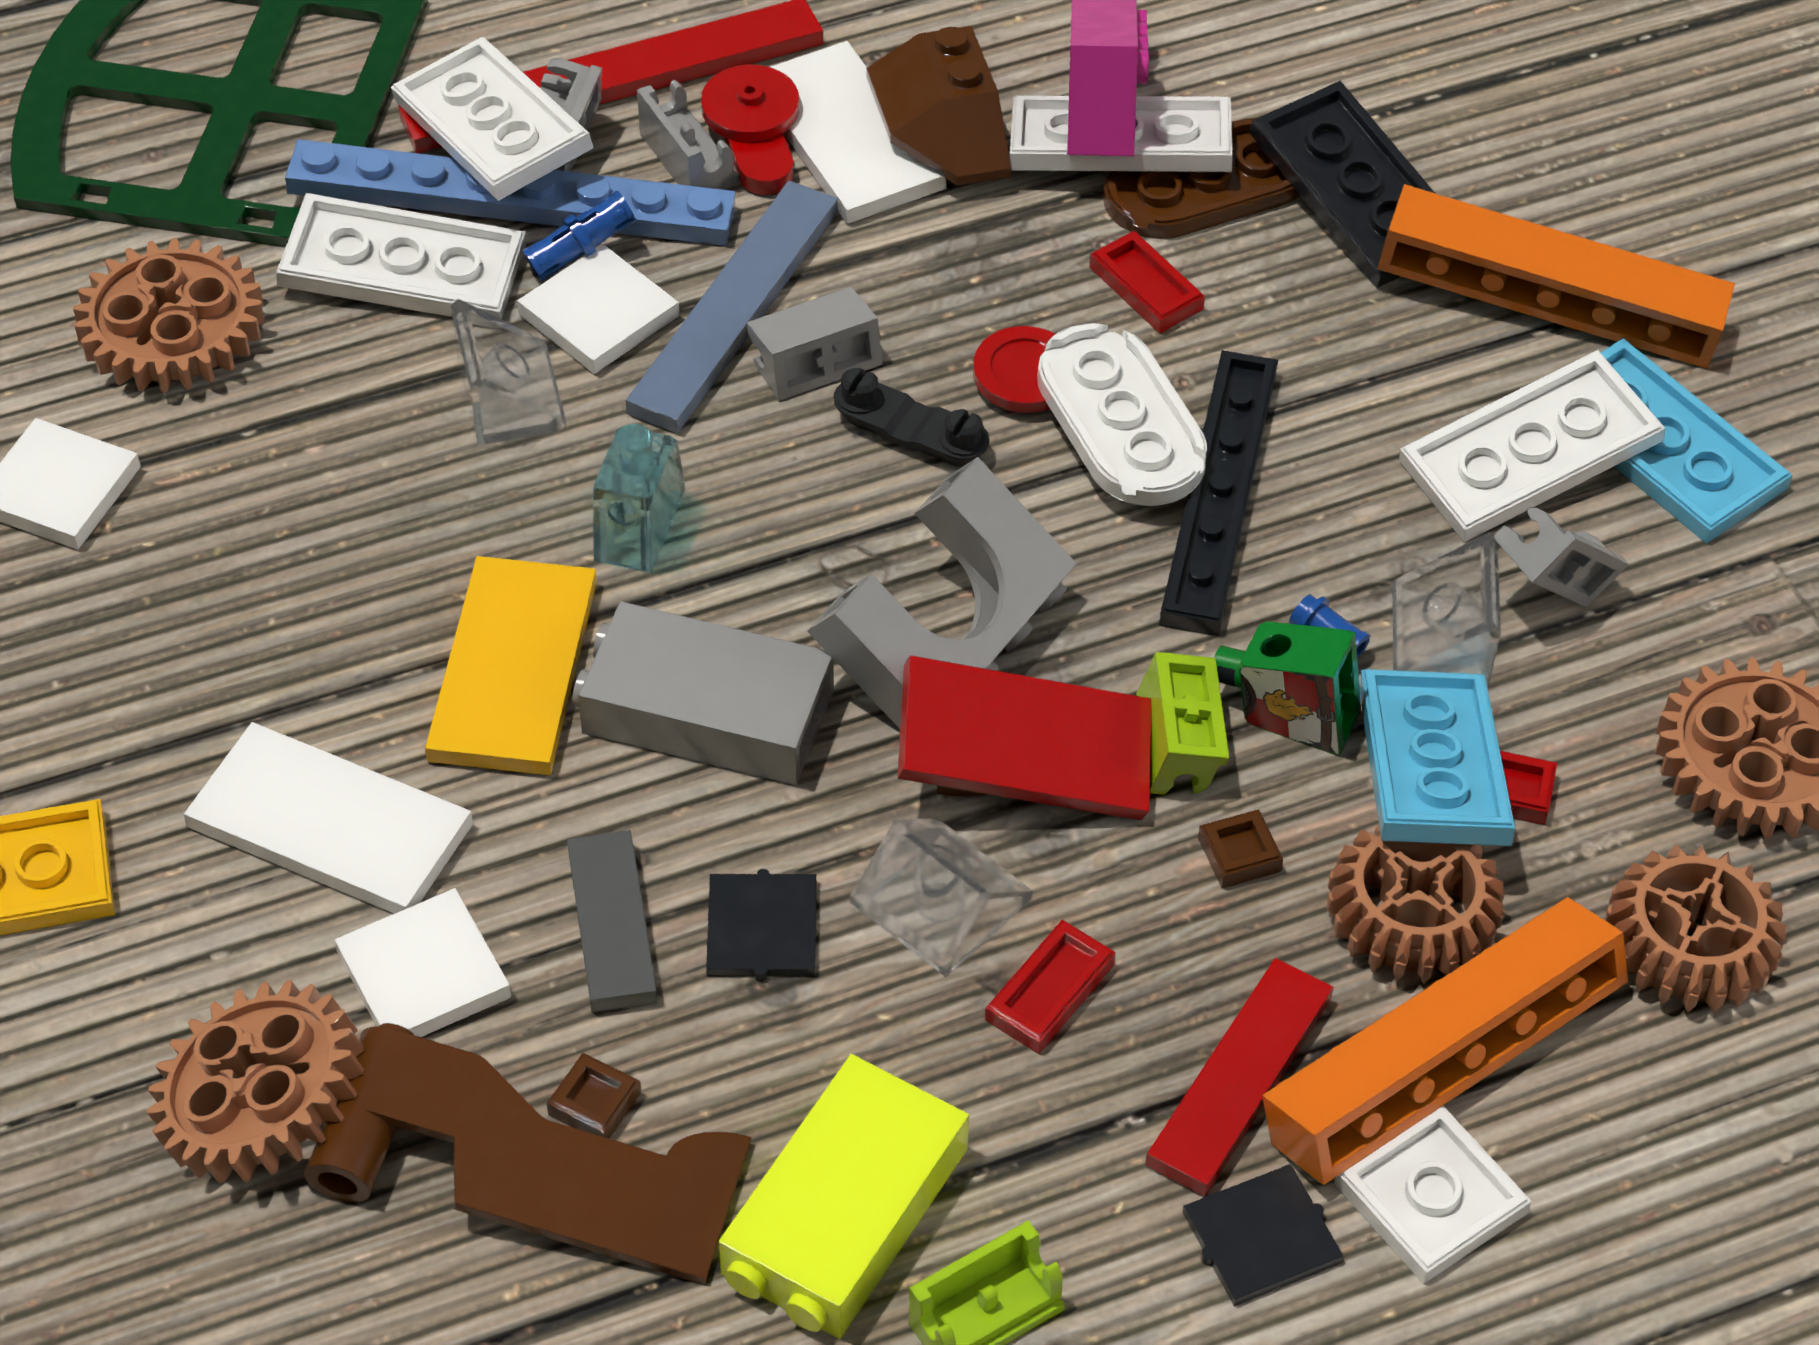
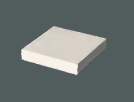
[517,244,680,374]
[0,418,141,550]
[334,888,511,1037]
[1334,1106,1532,1284]

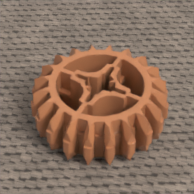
[1327,825,1505,985]
[1604,844,1787,1013]

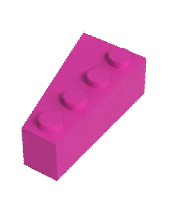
[1067,0,1149,156]

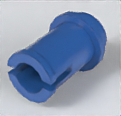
[1289,594,1371,660]

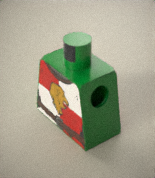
[1214,621,1361,756]

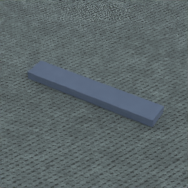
[626,180,838,434]

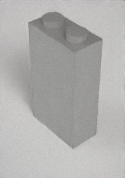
[572,601,834,786]

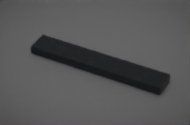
[1159,350,1279,636]

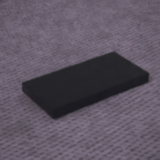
[1249,80,1435,288]

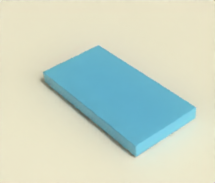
[1601,338,1793,544]
[1359,669,1515,846]

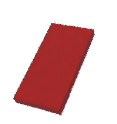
[897,655,1151,821]

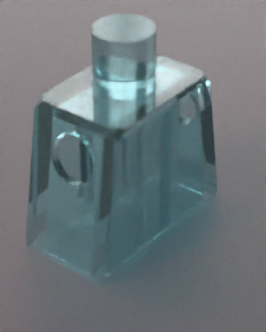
[593,424,685,573]

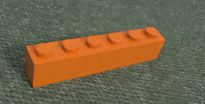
[1377,184,1735,369]
[1262,897,1628,1185]

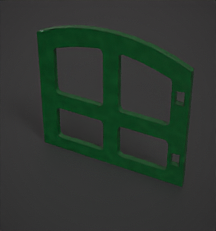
[10,0,428,247]

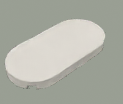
[1037,323,1207,506]

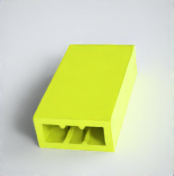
[719,1054,969,1340]

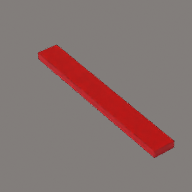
[398,0,824,153]

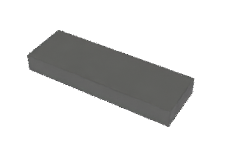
[567,830,657,1013]

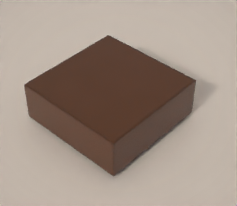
[1198,809,1283,888]
[547,1053,641,1139]

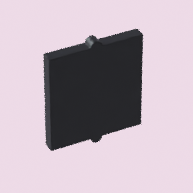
[706,869,817,982]
[1182,1164,1344,1306]

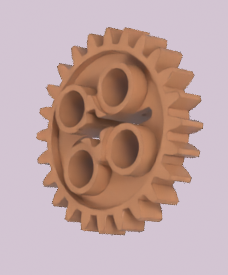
[73,238,265,393]
[1655,658,1819,839]
[147,980,364,1183]

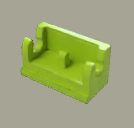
[1136,652,1229,795]
[908,1220,1065,1345]

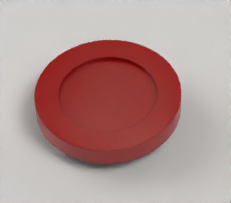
[701,64,799,142]
[973,326,1055,413]

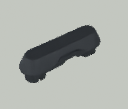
[833,368,990,467]

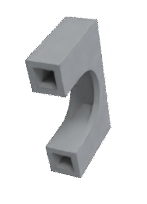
[807,457,1077,729]

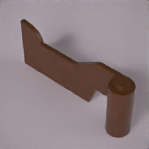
[304,1023,752,1285]

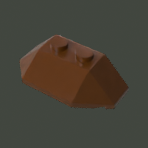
[866,25,1011,186]

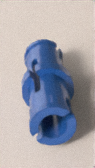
[522,191,637,282]

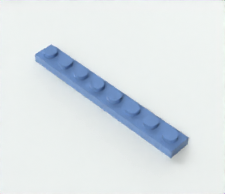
[285,139,735,246]

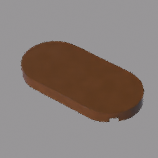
[1103,118,1300,239]

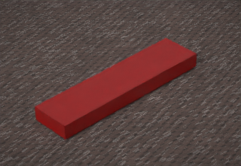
[1145,958,1334,1197]

